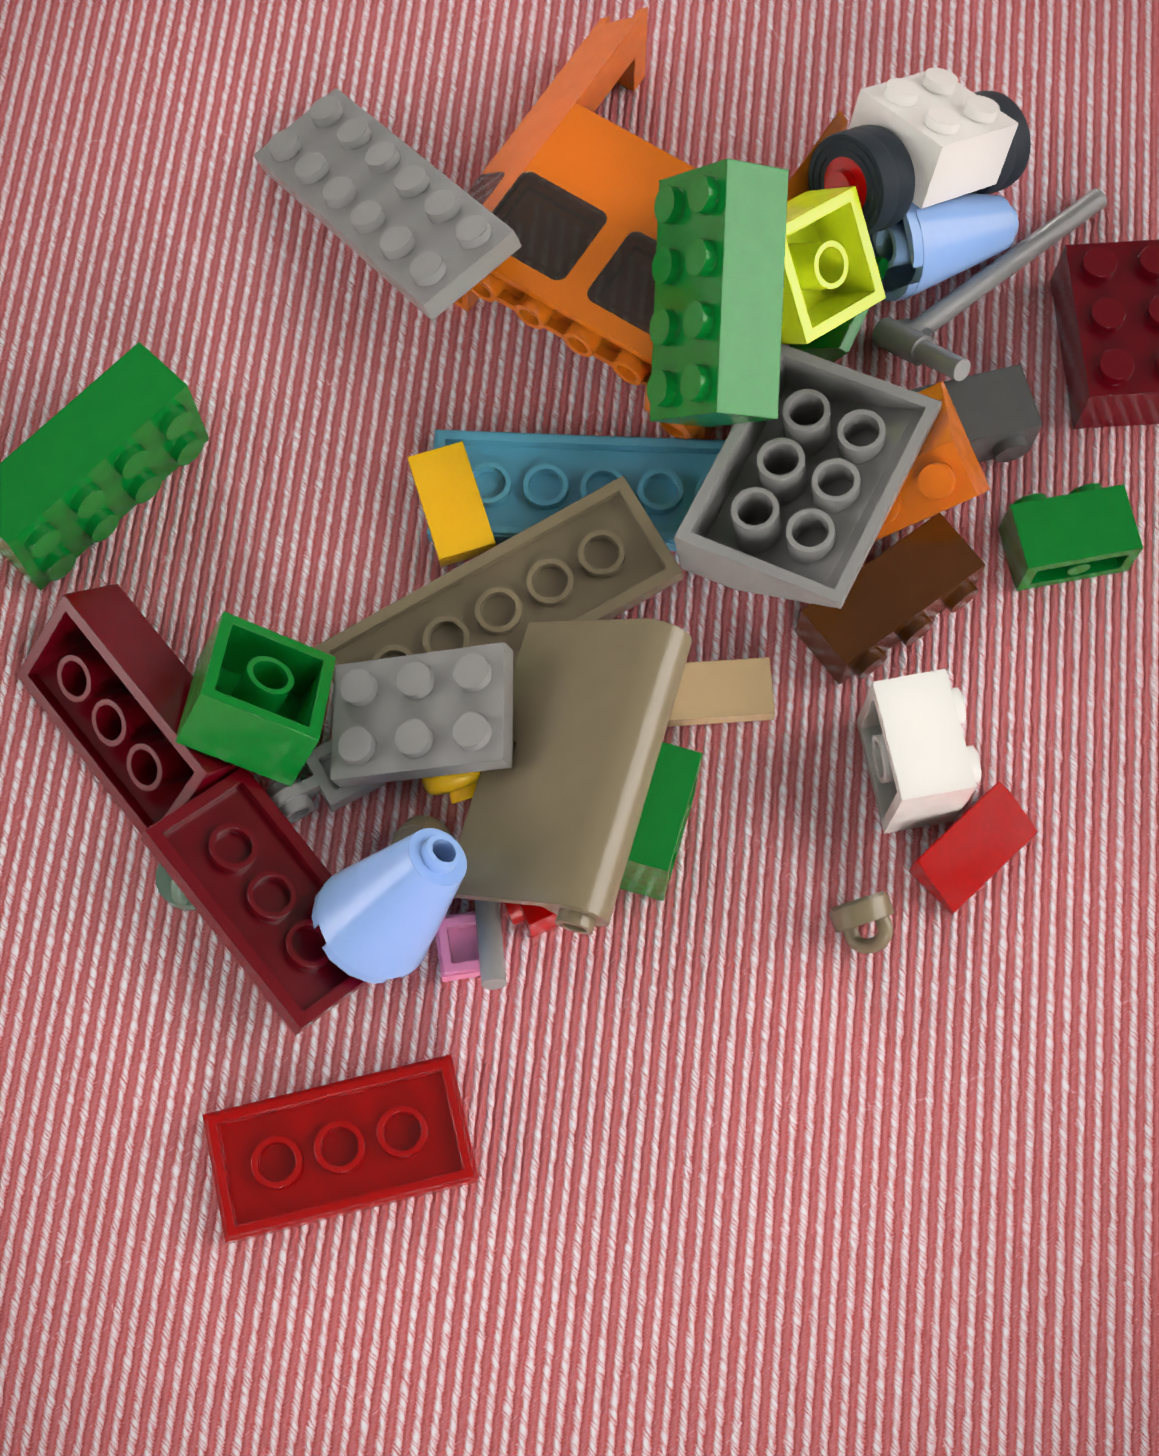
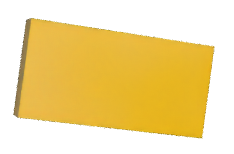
[407,441,496,567]

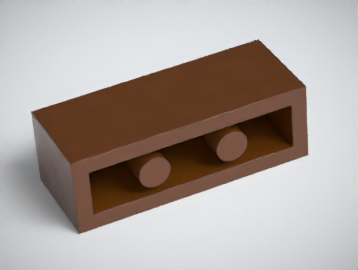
[795,513,985,685]

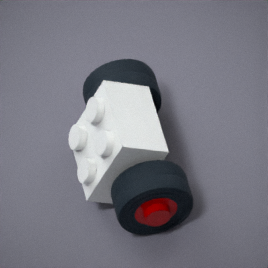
[808,68,1031,235]

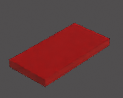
[202,1054,480,1244]

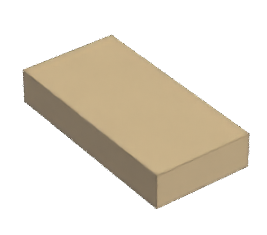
[667,657,775,727]

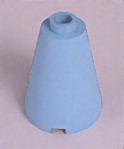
[869,193,1019,301]
[311,828,467,984]

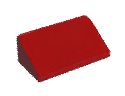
[908,781,1038,915]

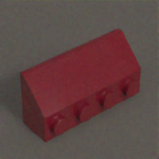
[17,583,249,835]

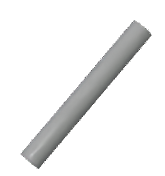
[474,900,507,990]

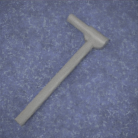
[872,188,1107,381]

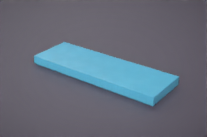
[427,430,725,551]

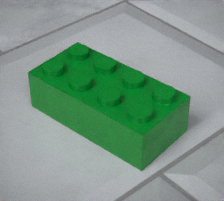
[647,158,789,427]
[0,342,209,591]

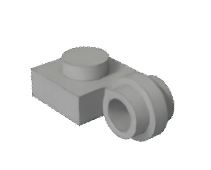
[266,740,385,823]

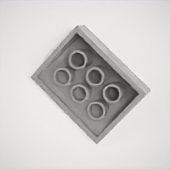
[674,344,942,609]

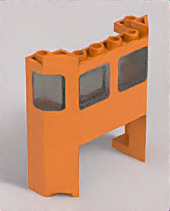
[454,7,848,440]

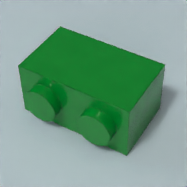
[998,483,1143,591]

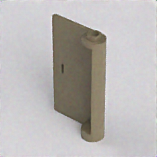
[454,618,692,935]

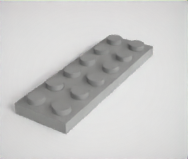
[254,88,522,321]

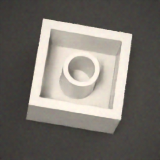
[856,669,981,834]

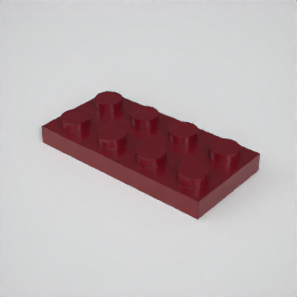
[141,768,367,1036]

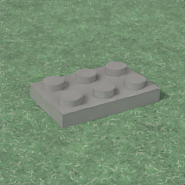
[330,642,513,787]

